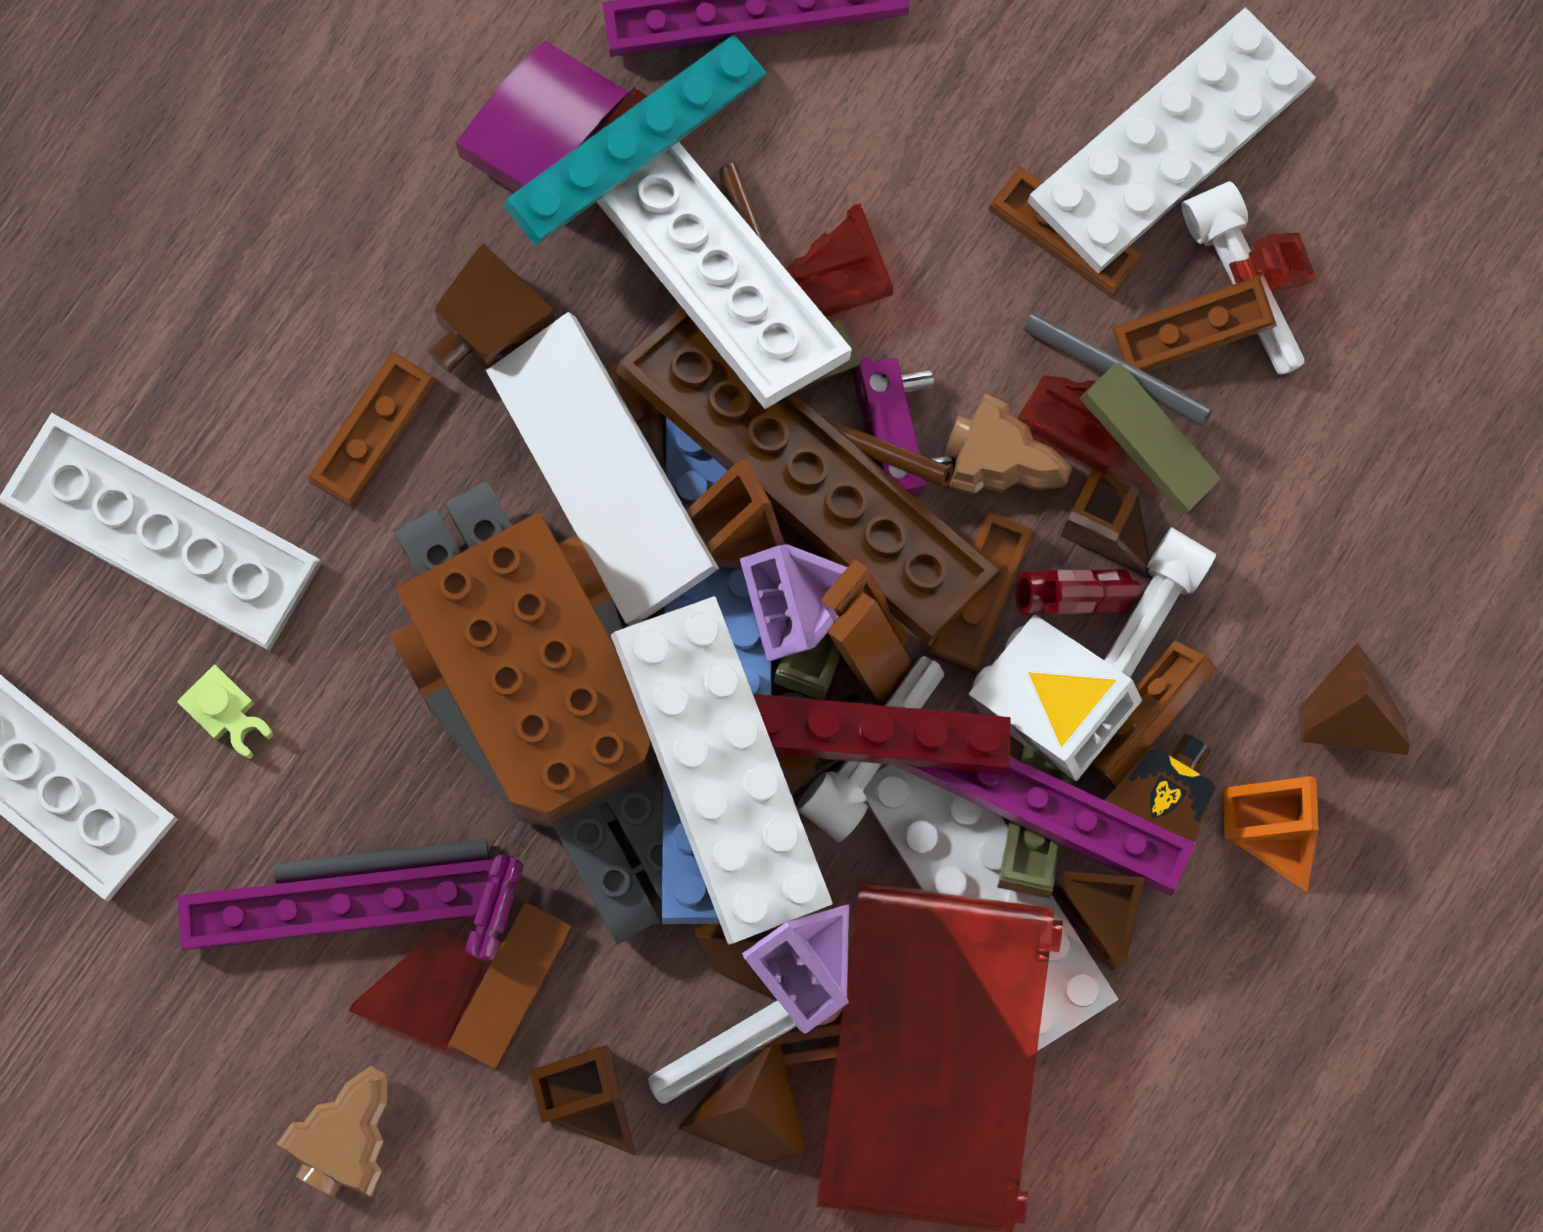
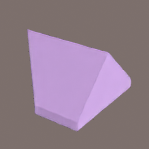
[740,544,848,662]
[742,904,849,1034]

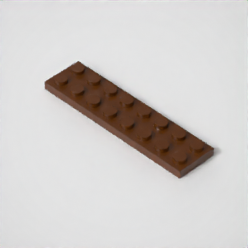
[616,308,999,645]

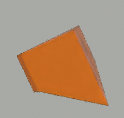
[1223,776,1319,893]

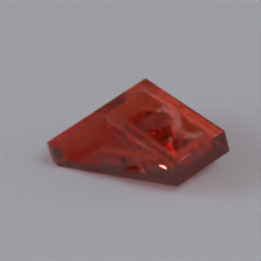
[785,203,893,317]
[1017,375,1122,475]
[349,930,484,1051]

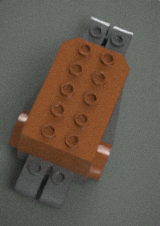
[389,481,663,945]

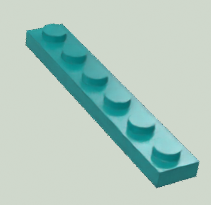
[503,34,767,246]

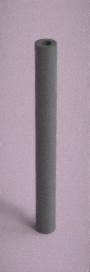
[1024,313,1213,427]
[274,839,489,884]

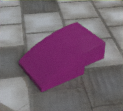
[456,41,629,192]

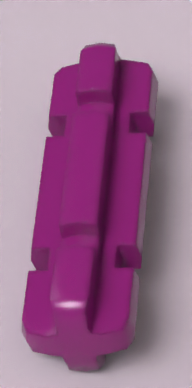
[466,855,523,961]

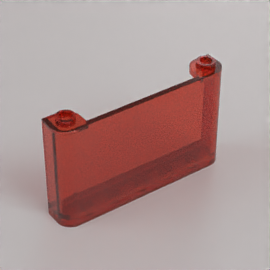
[816,882,1063,1232]

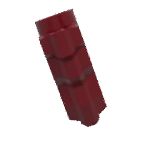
[1015,569,1143,615]

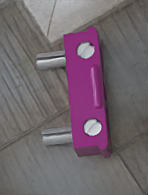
[853,358,953,497]

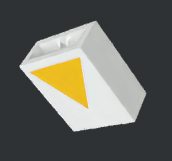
[968,614,1142,781]

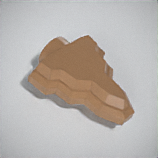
[944,393,1072,496]
[276,1066,388,1198]

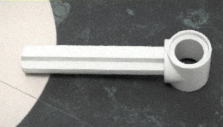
[1181,181,1304,375]
[1104,527,1216,678]
[796,656,944,843]
[648,1001,843,1104]

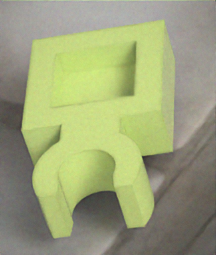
[177,664,273,760]

